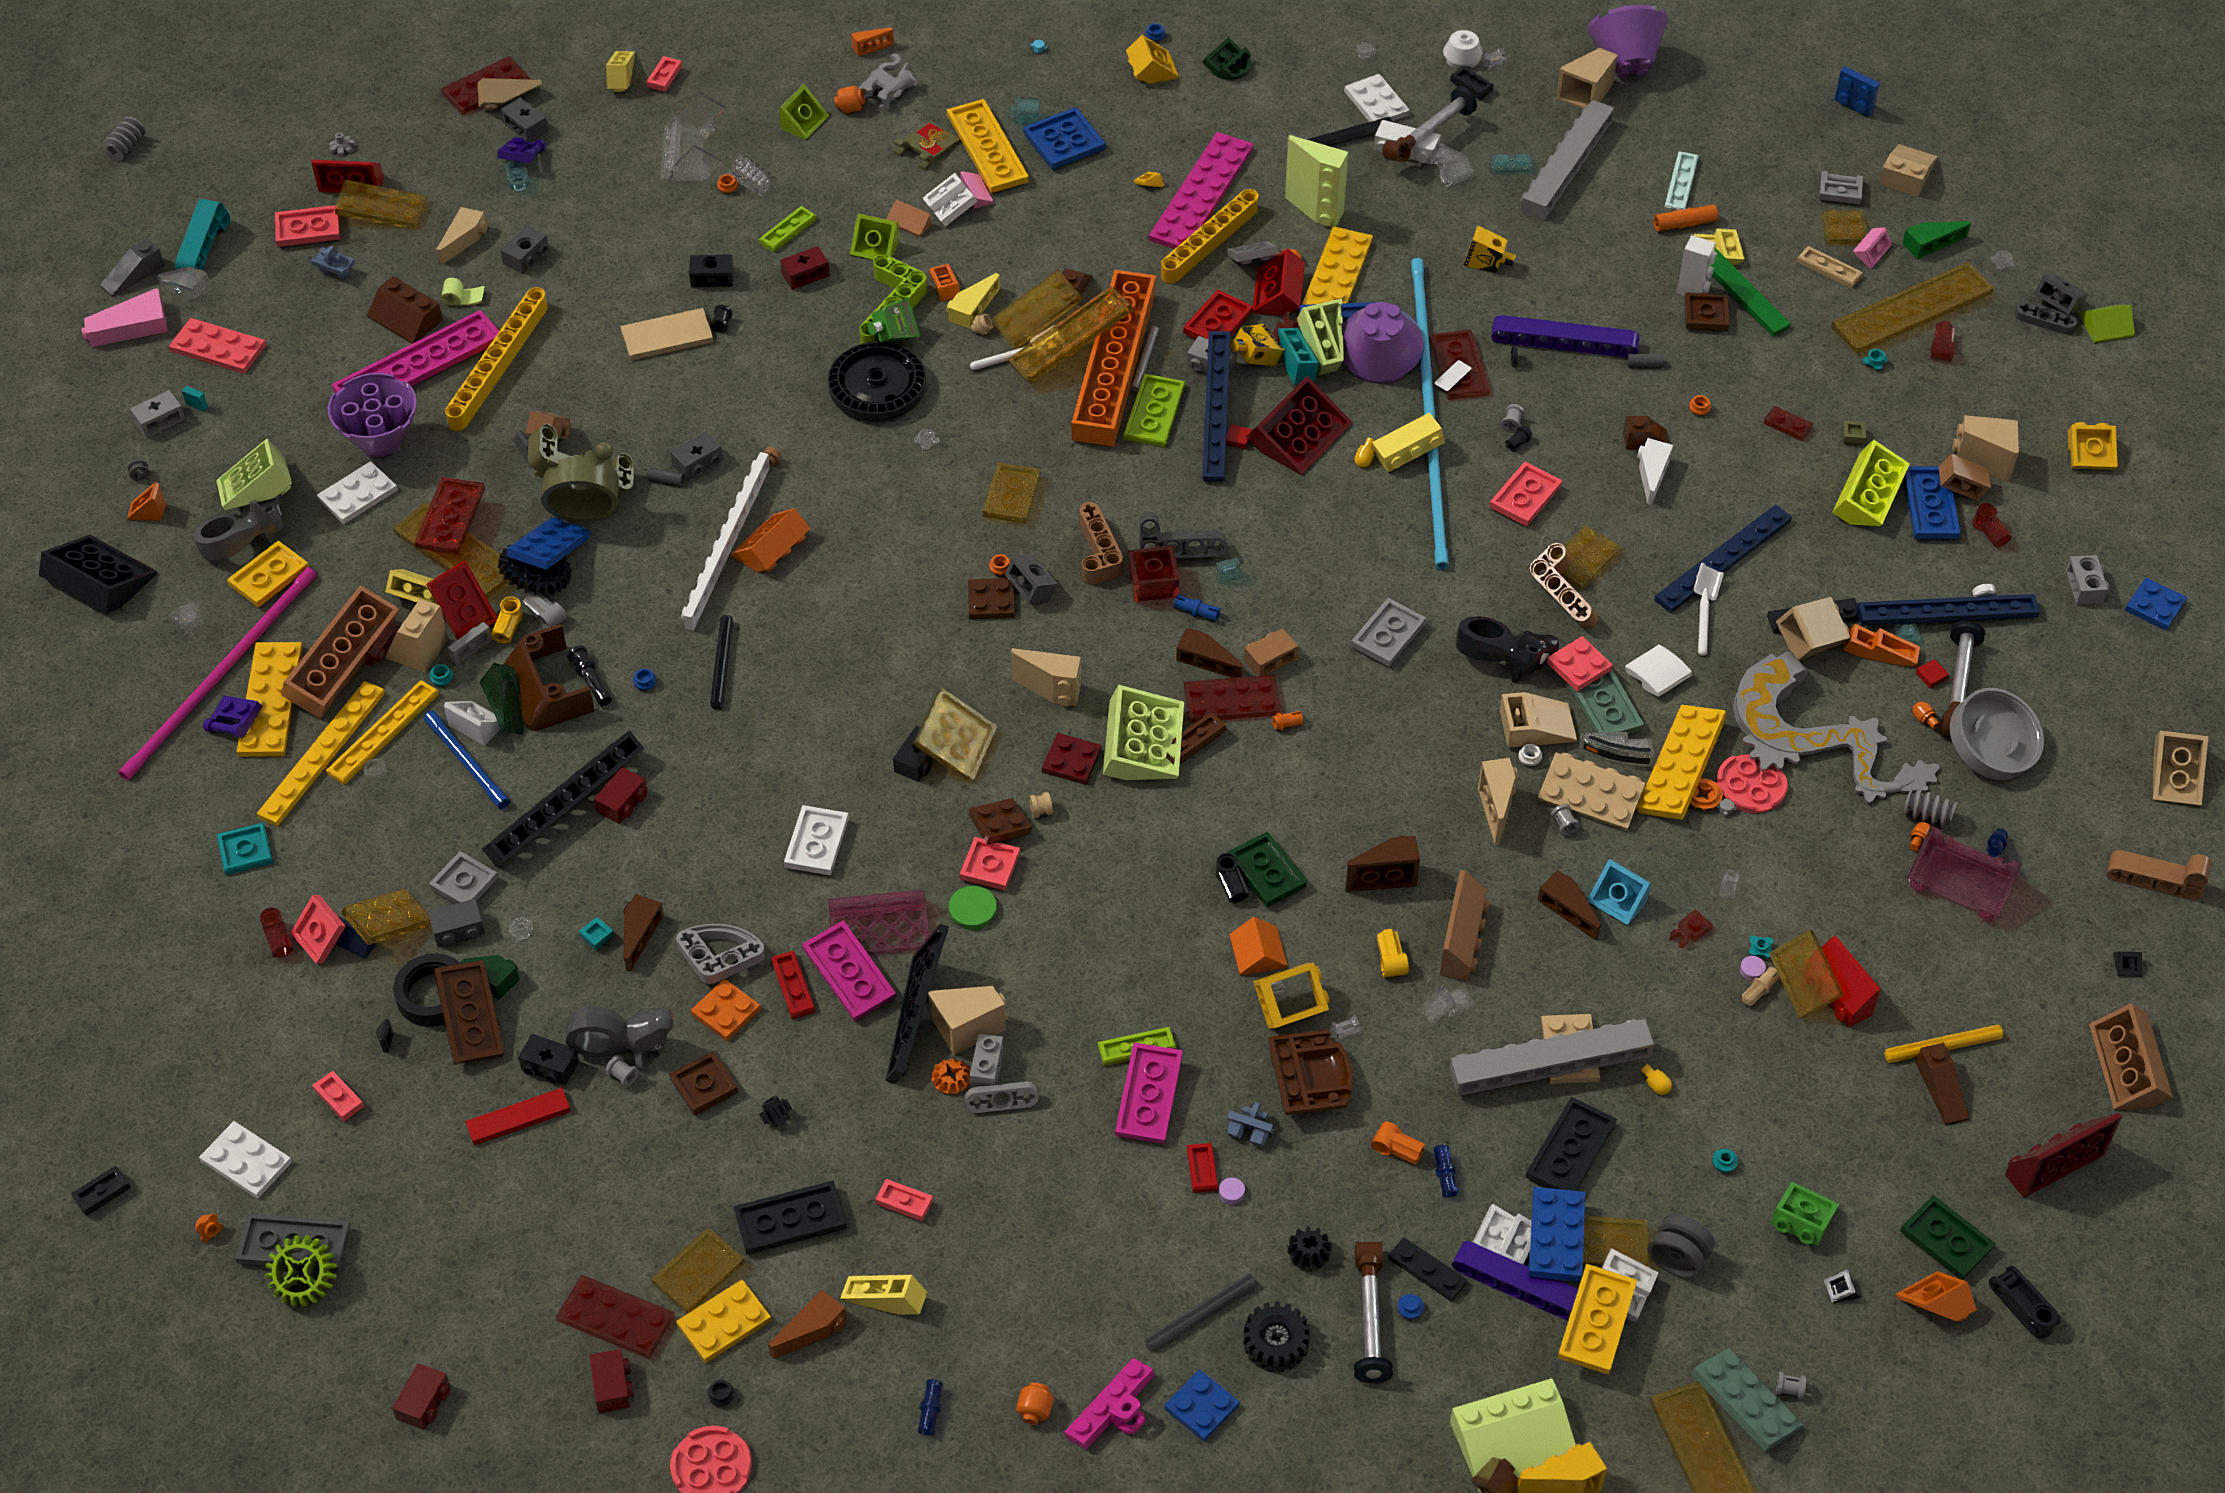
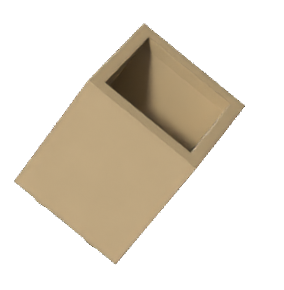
[1556,48,1618,109]
[1952,415,2019,482]
[1776,597,1850,661]
[385,599,448,672]
[928,986,1008,1055]

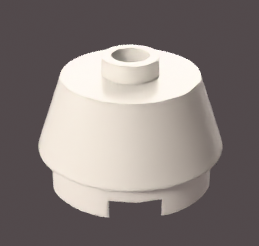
[1443,30,1483,69]

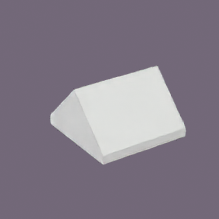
[444,701,507,746]

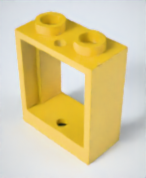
[1253,962,1330,1028]

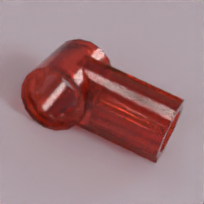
[1930,321,1955,361]
[1972,502,2012,548]
[260,907,294,958]

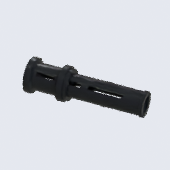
[567,646,612,707]

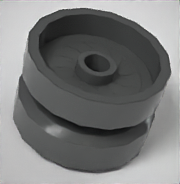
[1647,1214,1715,1279]

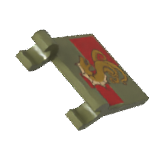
[894,121,960,170]

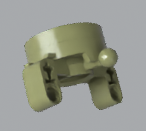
[528,424,634,522]

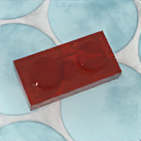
[1763,405,1813,441]
[365,620,400,667]

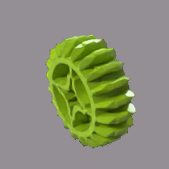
[265,1235,337,1307]

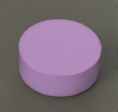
[1740,956,1766,981]
[1219,1178,1245,1204]

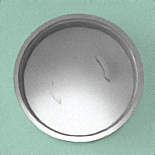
[1950,688,2044,781]

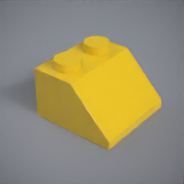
[1126,35,1179,84]

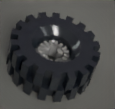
[1243,1301,1310,1373]

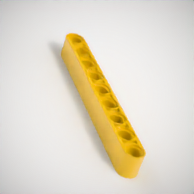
[445,287,548,431]

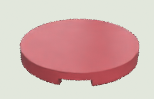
[1716,752,1788,813]
[670,1426,752,1493]

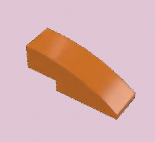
[1843,624,1920,666]

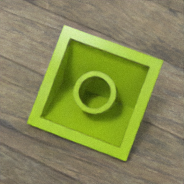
[779,84,829,140]
[850,213,899,260]
[2078,305,2135,343]

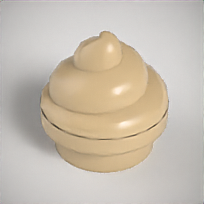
[971,314,993,335]

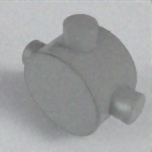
[1716,798,1737,817]

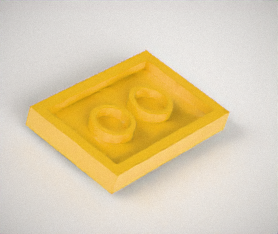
[227,541,310,608]
[676,1279,772,1363]

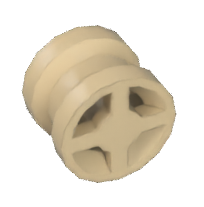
[1029,792,1053,819]

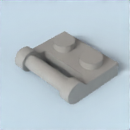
[1819,171,1863,205]

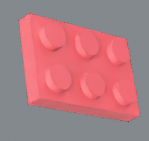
[275,205,340,247]
[1489,462,1562,527]

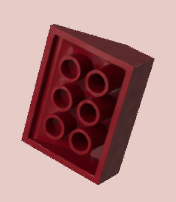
[1246,376,1353,475]
[2005,1113,2122,1198]

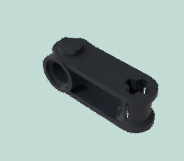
[1988,1266,2061,1338]

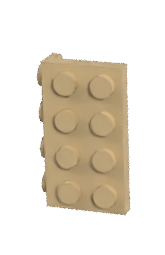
[1538,753,1645,831]

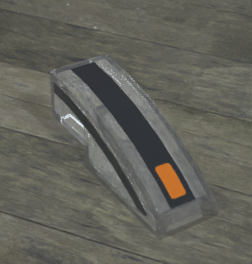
[1578,732,1654,767]

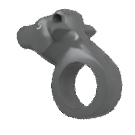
[194,495,284,561]
[565,1006,674,1070]

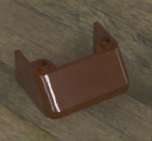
[502,624,595,731]

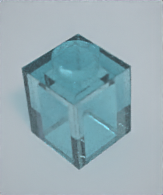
[1010,97,1040,126]

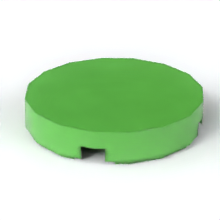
[949,886,997,930]

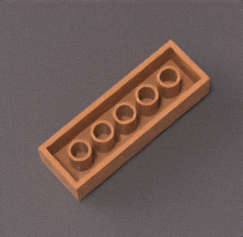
[281,585,399,719]

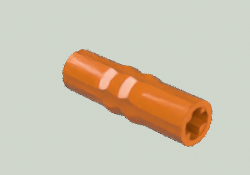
[1653,204,1718,232]

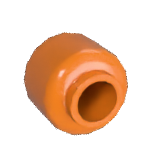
[834,85,866,114]
[1016,1382,1054,1425]

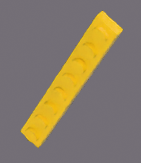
[256,681,385,827]

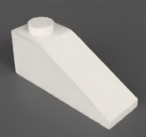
[1637,438,1673,505]

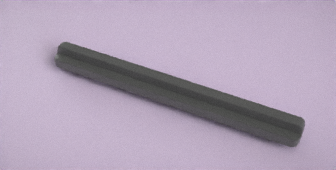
[1145,1274,1256,1351]

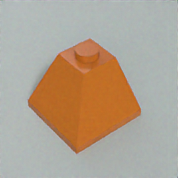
[1896,1271,1977,1321]

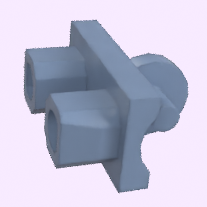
[311,246,355,280]
[1227,1102,1275,1147]

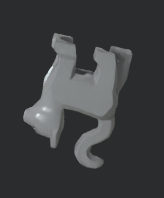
[859,54,917,111]

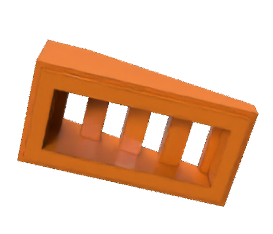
[851,27,894,57]
[929,264,960,302]

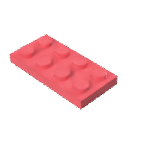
[169,318,266,374]

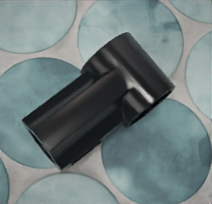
[1215,853,1249,903]

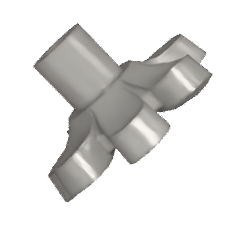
[329,133,356,157]

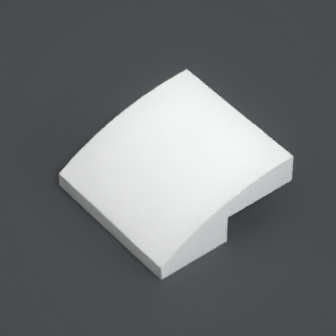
[923,173,978,227]
[1625,645,1692,697]
[1473,1204,1531,1264]
[1602,1248,1659,1322]

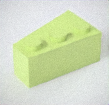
[1297,299,1344,375]

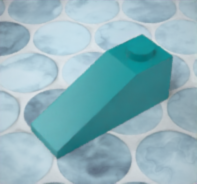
[1278,328,1319,385]

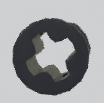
[709,305,733,333]

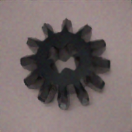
[1287,1225,1332,1271]

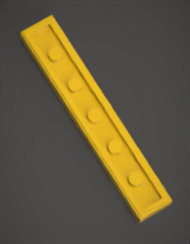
[326,680,439,785]

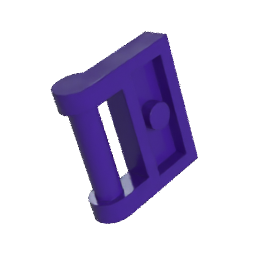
[498,137,546,163]
[203,695,263,738]

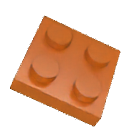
[690,979,761,1041]

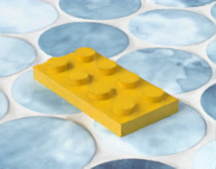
[1557,1264,1637,1375]

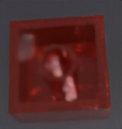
[1128,546,1179,602]

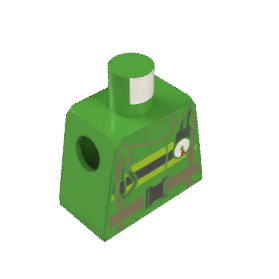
[868,297,920,342]

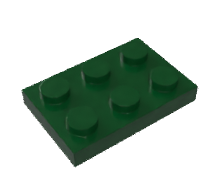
[1227,831,1307,908]
[1900,1195,1996,1280]

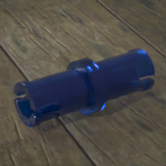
[1987,828,2008,857]
[1433,1145,1459,1198]
[917,1379,943,1436]

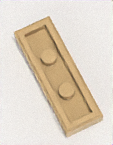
[1797,246,1863,289]

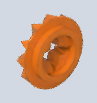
[1690,778,1723,811]
[931,1057,971,1094]

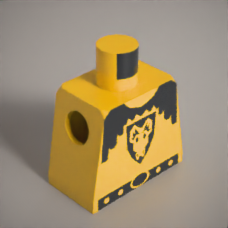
[1463,226,1516,273]
[1230,324,1284,366]

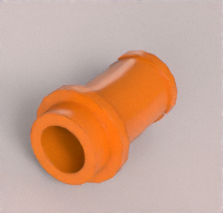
[1272,711,1303,731]

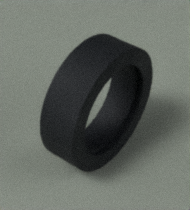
[393,953,461,1027]

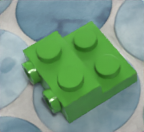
[1770,1182,1839,1246]

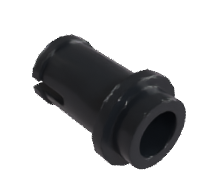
[1505,426,1532,452]

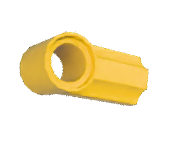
[491,597,523,644]
[1377,929,1409,978]

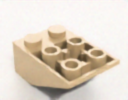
[1500,692,1577,748]

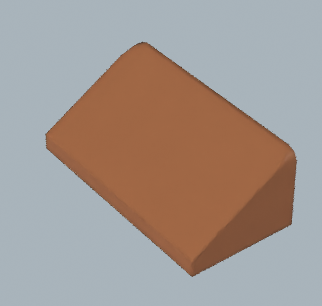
[886,200,931,237]

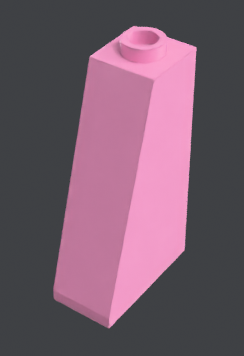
[81,288,168,347]

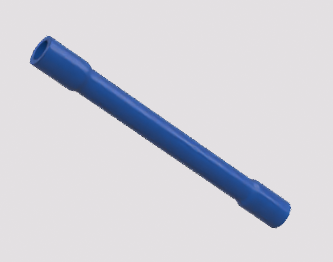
[424,710,510,810]

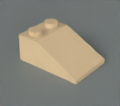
[1879,144,1938,197]
[1011,648,1081,706]
[2153,731,2208,806]
[1478,758,1518,846]

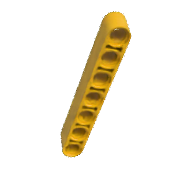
[1161,189,1259,284]

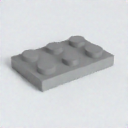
[1351,598,1426,667]

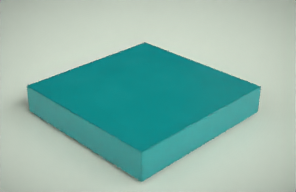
[216,822,273,875]

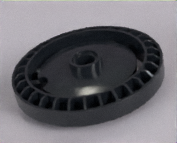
[828,342,926,421]

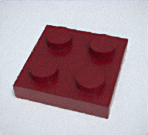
[1042,733,1102,785]

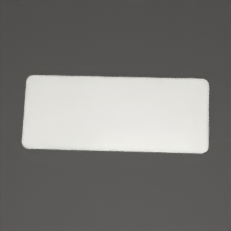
[1434,360,1472,391]

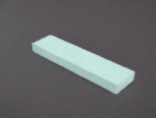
[1664,151,1699,212]

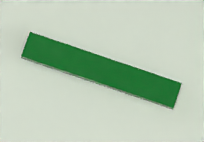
[1711,248,1791,337]

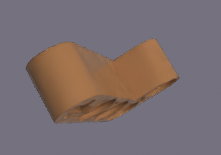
[1080,502,1123,585]
[1530,543,1598,629]
[2107,850,2211,900]

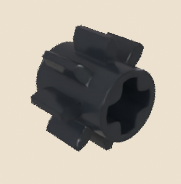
[759,1096,792,1127]

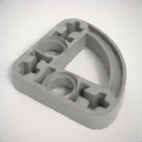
[676,924,765,984]

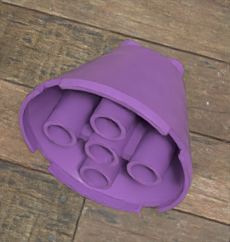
[1588,5,1668,78]
[1342,302,1423,383]
[328,373,417,457]

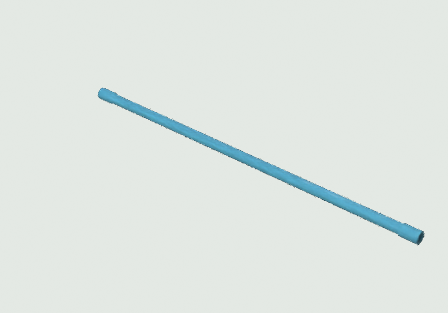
[1411,258,1449,570]

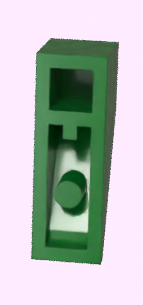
[1902,221,1971,259]

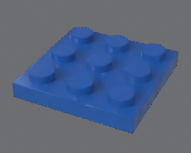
[1023,107,1105,170]

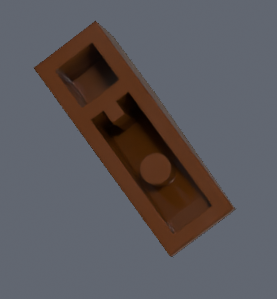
[1176,627,1243,681]
[1538,870,1601,941]
[624,894,664,972]
[1915,1042,1969,1125]

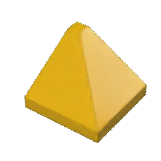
[1134,172,1165,187]

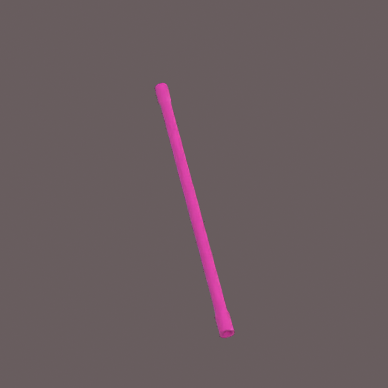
[118,567,317,781]

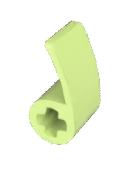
[441,278,484,306]

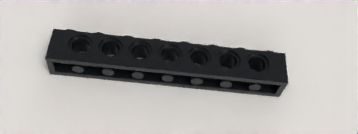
[481,730,644,867]

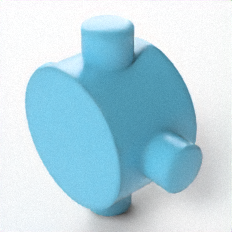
[1030,40,1047,54]

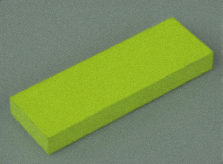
[759,206,817,253]
[1098,1027,1176,1066]

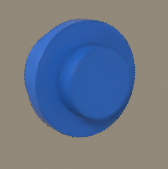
[1146,23,1165,41]
[633,668,656,690]
[1397,1294,1424,1319]

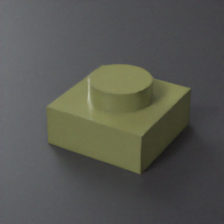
[1842,420,1866,444]

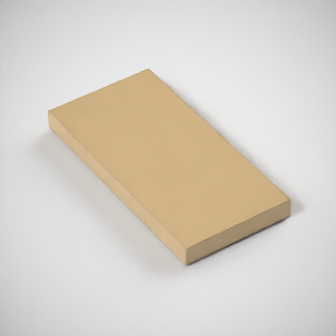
[620,308,713,361]

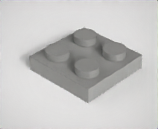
[1227,241,1278,264]
[429,851,498,904]

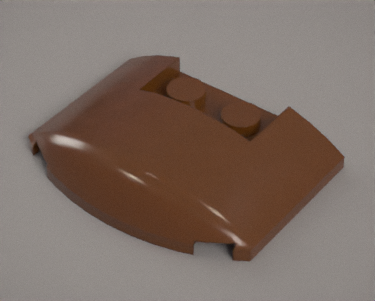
[1268,1030,1353,1115]

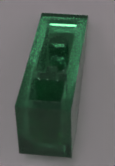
[480,663,523,734]

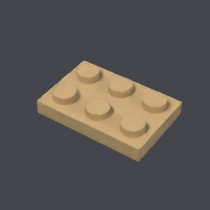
[1541,1014,1600,1084]

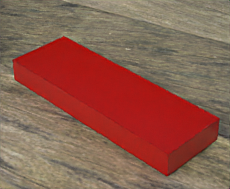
[771,951,815,1019]

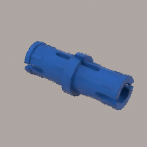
[1173,594,1221,622]

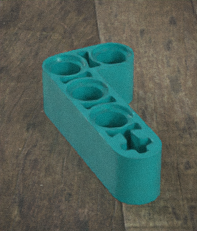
[175,199,231,275]

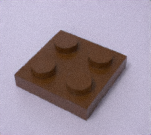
[1684,292,1729,331]
[968,578,1015,619]
[969,798,1032,845]
[669,1051,738,1115]

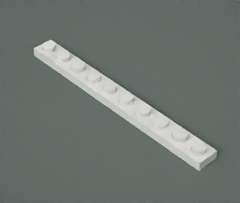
[681,452,770,631]

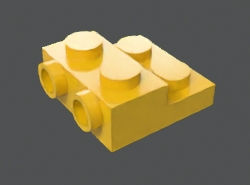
[2068,422,2118,470]

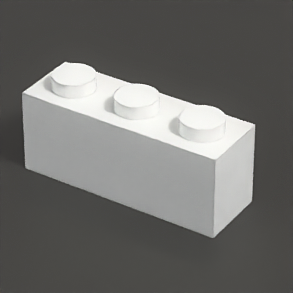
[1374,120,1440,165]
[1677,235,1717,296]

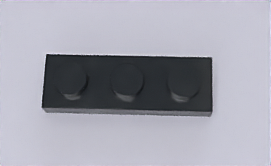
[1388,1237,1467,1302]

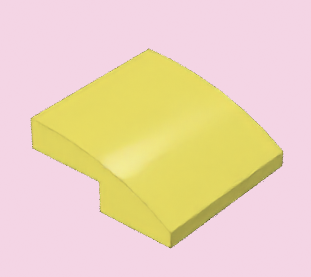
[1694,229,1744,265]

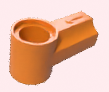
[1371,1121,1426,1165]

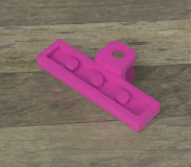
[1064,1358,1155,1450]

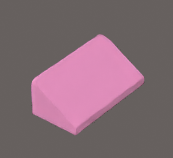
[960,171,993,209]
[1853,227,1892,269]

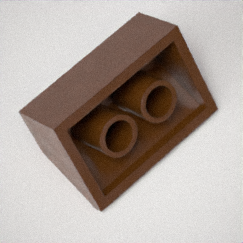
[367,276,443,344]

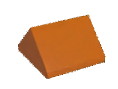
[1229,917,1288,976]

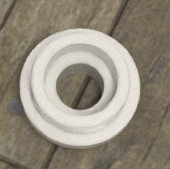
[1518,744,1542,766]

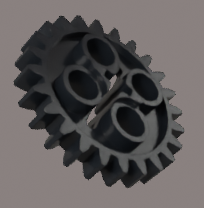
[497,544,572,596]

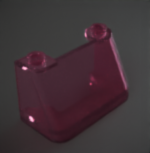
[1907,826,2022,922]

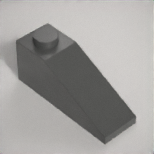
[100,239,165,297]

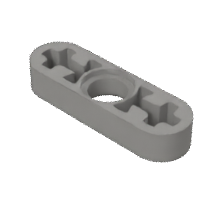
[965,1082,1039,1113]

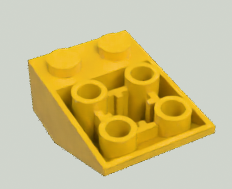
[1516,1442,1607,1493]

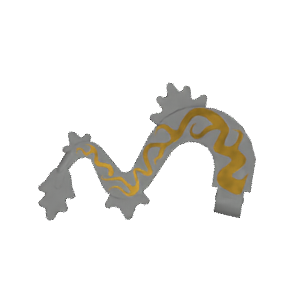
[1733,651,1940,804]

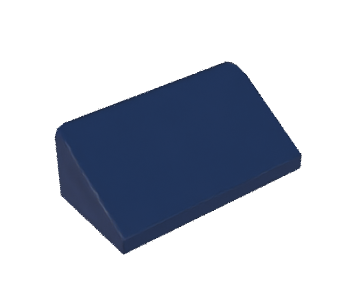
[335,916,376,959]

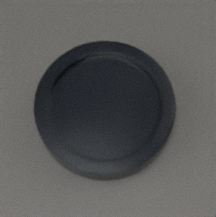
[1511,345,1518,366]

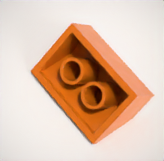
[730,508,811,572]

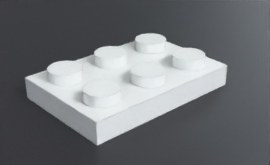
[1344,74,1410,122]
[317,461,398,524]
[784,805,849,876]
[199,1121,292,1199]

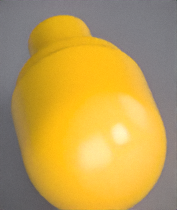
[1354,438,1375,468]
[1641,1064,1672,1095]

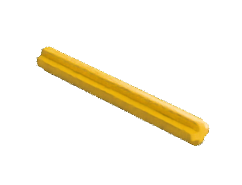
[1884,1025,2003,1063]

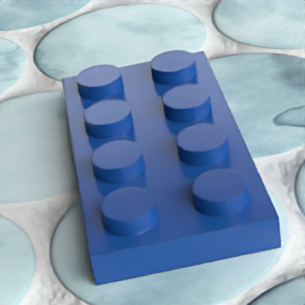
[1904,466,1960,539]
[507,517,591,570]
[1528,1187,1585,1282]

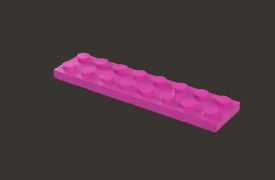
[1149,132,1254,249]
[331,310,499,393]

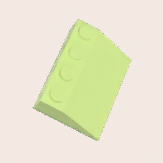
[1285,135,1348,227]
[216,439,292,510]
[1103,685,1184,780]
[1450,1378,1576,1493]

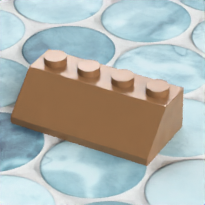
[1440,870,1490,981]
[2089,1003,2173,1110]

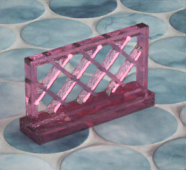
[828,890,929,954]

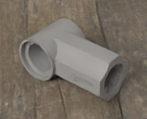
[523,591,567,628]

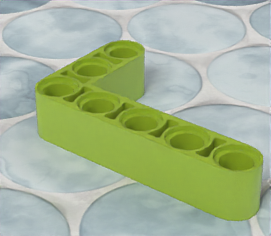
[859,255,927,344]

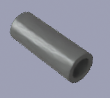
[1627,354,1663,367]
[647,467,685,486]

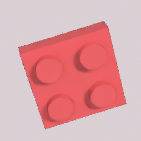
[1547,636,1613,692]
[960,837,1020,891]
[290,895,346,964]

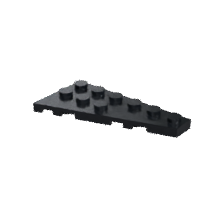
[885,923,949,1083]

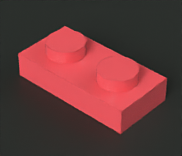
[646,56,682,92]
[312,1071,364,1122]
[875,1179,933,1222]

